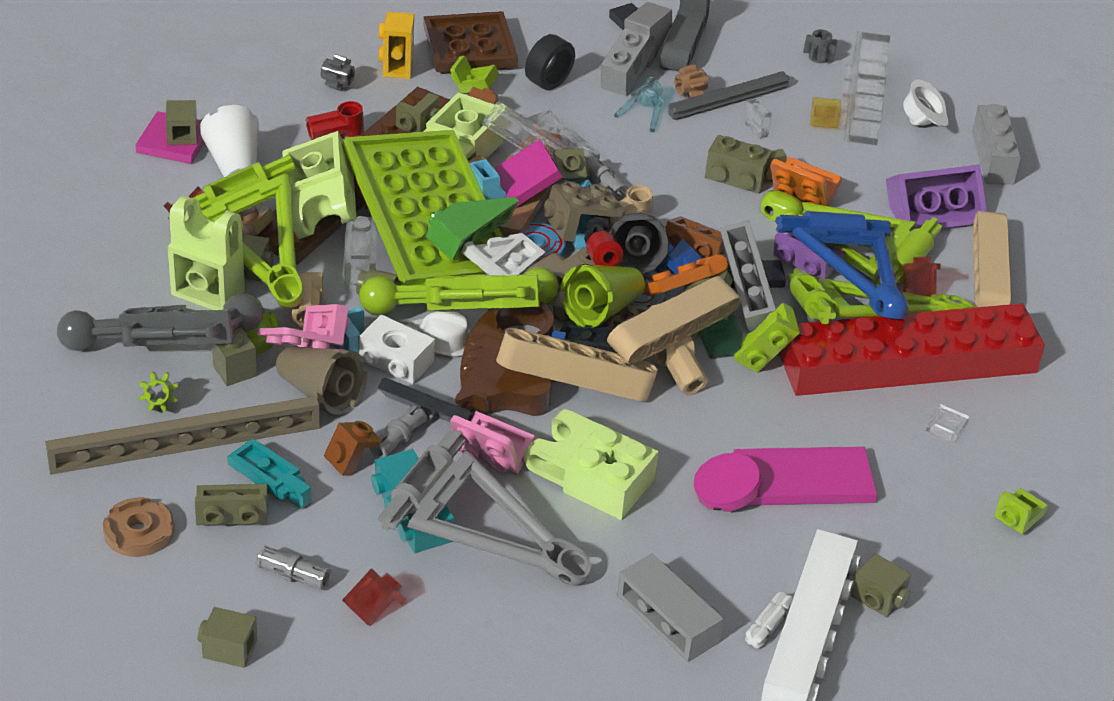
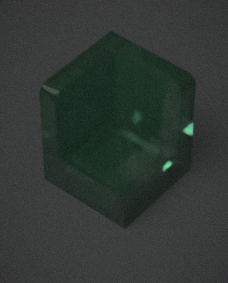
[699,312,743,359]

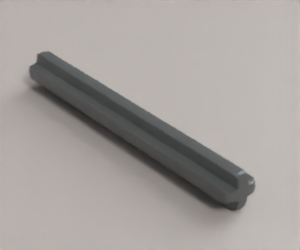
[668,71,790,119]

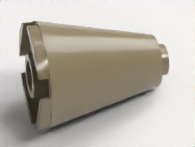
[276,346,367,415]

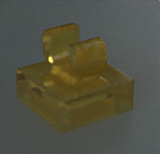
[809,97,841,128]

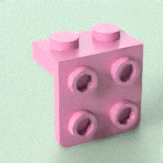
[257,304,349,349]
[450,411,536,475]

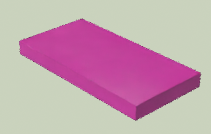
[733,447,877,505]

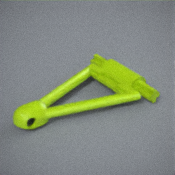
[193,154,304,308]
[760,190,942,286]
[787,268,976,324]

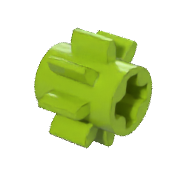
[138,371,180,412]

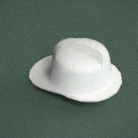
[903,79,948,127]
[406,309,471,357]

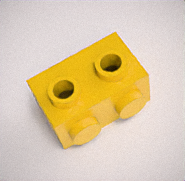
[378,12,415,79]

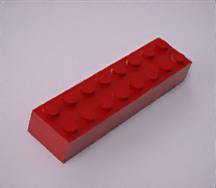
[779,303,1045,396]

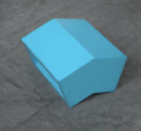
[469,159,507,200]

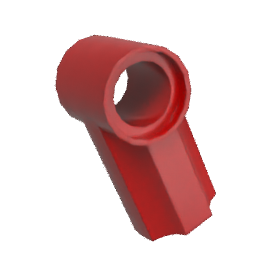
[305,101,364,140]

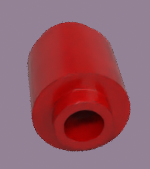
[586,231,623,266]

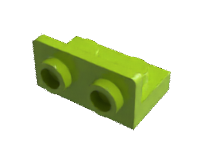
[734,302,800,373]

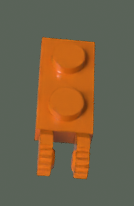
[644,254,728,296]

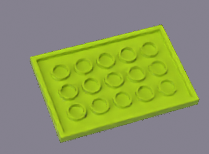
[342,130,503,285]

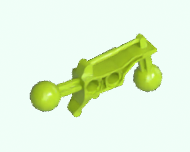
[359,267,559,316]

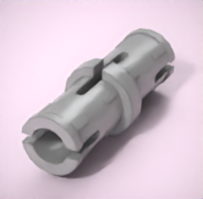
[585,152,628,201]
[369,405,427,458]
[257,545,331,590]

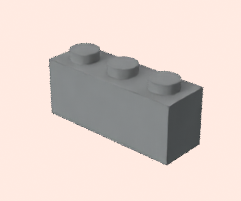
[972,104,1021,185]
[617,553,724,662]

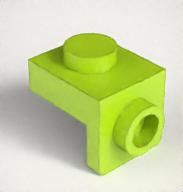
[450,56,499,93]
[994,487,1048,535]

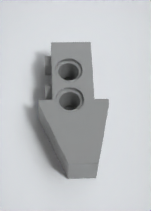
[601,2,672,96]

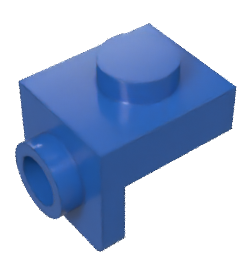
[654,239,702,274]

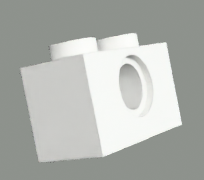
[359,315,435,384]

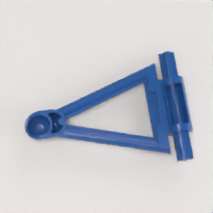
[775,211,909,319]

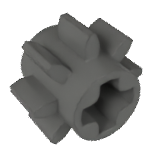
[803,29,838,63]
[320,54,355,91]

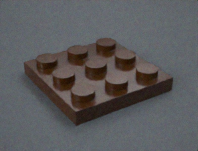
[423,11,518,73]

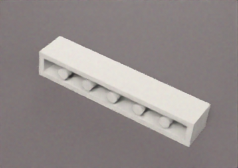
[761,529,861,701]

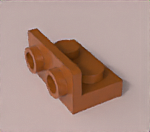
[665,216,725,258]

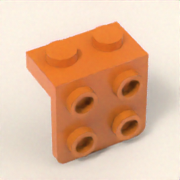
[770,157,842,206]

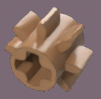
[674,64,708,99]

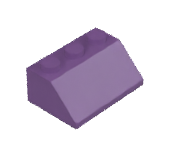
[886,164,987,229]

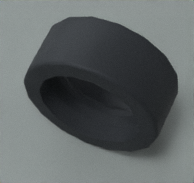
[525,34,576,90]

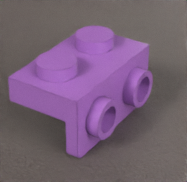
[773,232,845,279]

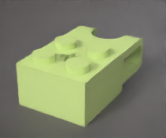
[423,92,509,161]
[282,131,356,239]
[168,195,245,310]
[523,409,659,520]

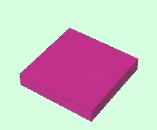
[135,111,205,164]
[494,139,563,207]

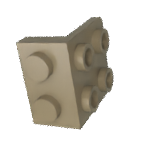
[543,182,625,242]

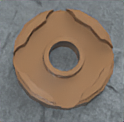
[103,497,175,557]

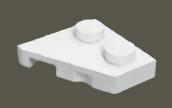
[461,233,545,275]

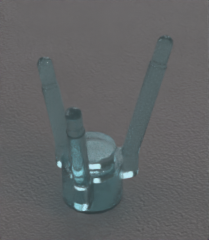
[614,77,664,133]

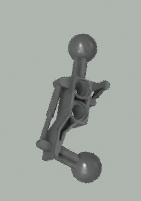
[57,292,264,351]

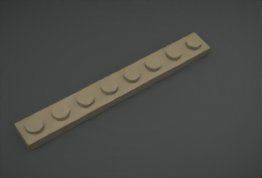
[45,396,320,475]

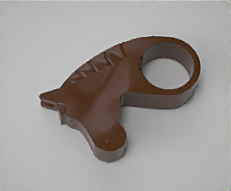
[455,301,554,416]

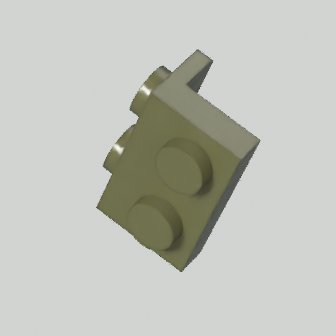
[705,135,772,194]
[195,484,267,525]

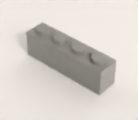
[720,220,776,334]

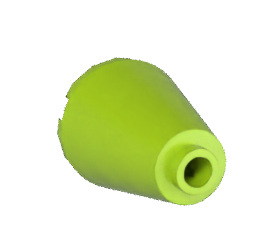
[561,264,645,327]

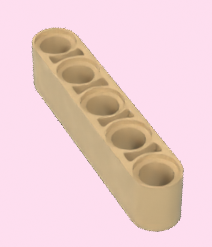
[973,210,1011,307]
[607,276,742,365]
[496,328,658,401]

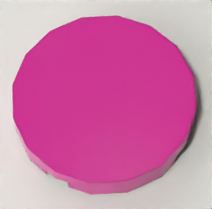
[693,453,762,511]

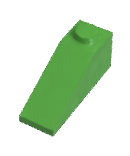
[426,197,519,260]

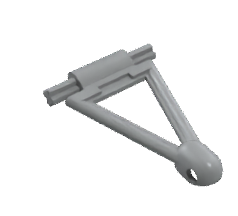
[378,429,591,585]

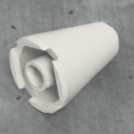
[200,105,259,177]

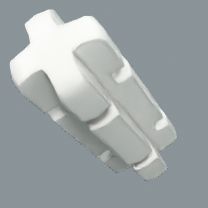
[745,592,793,648]

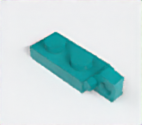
[227,439,312,508]

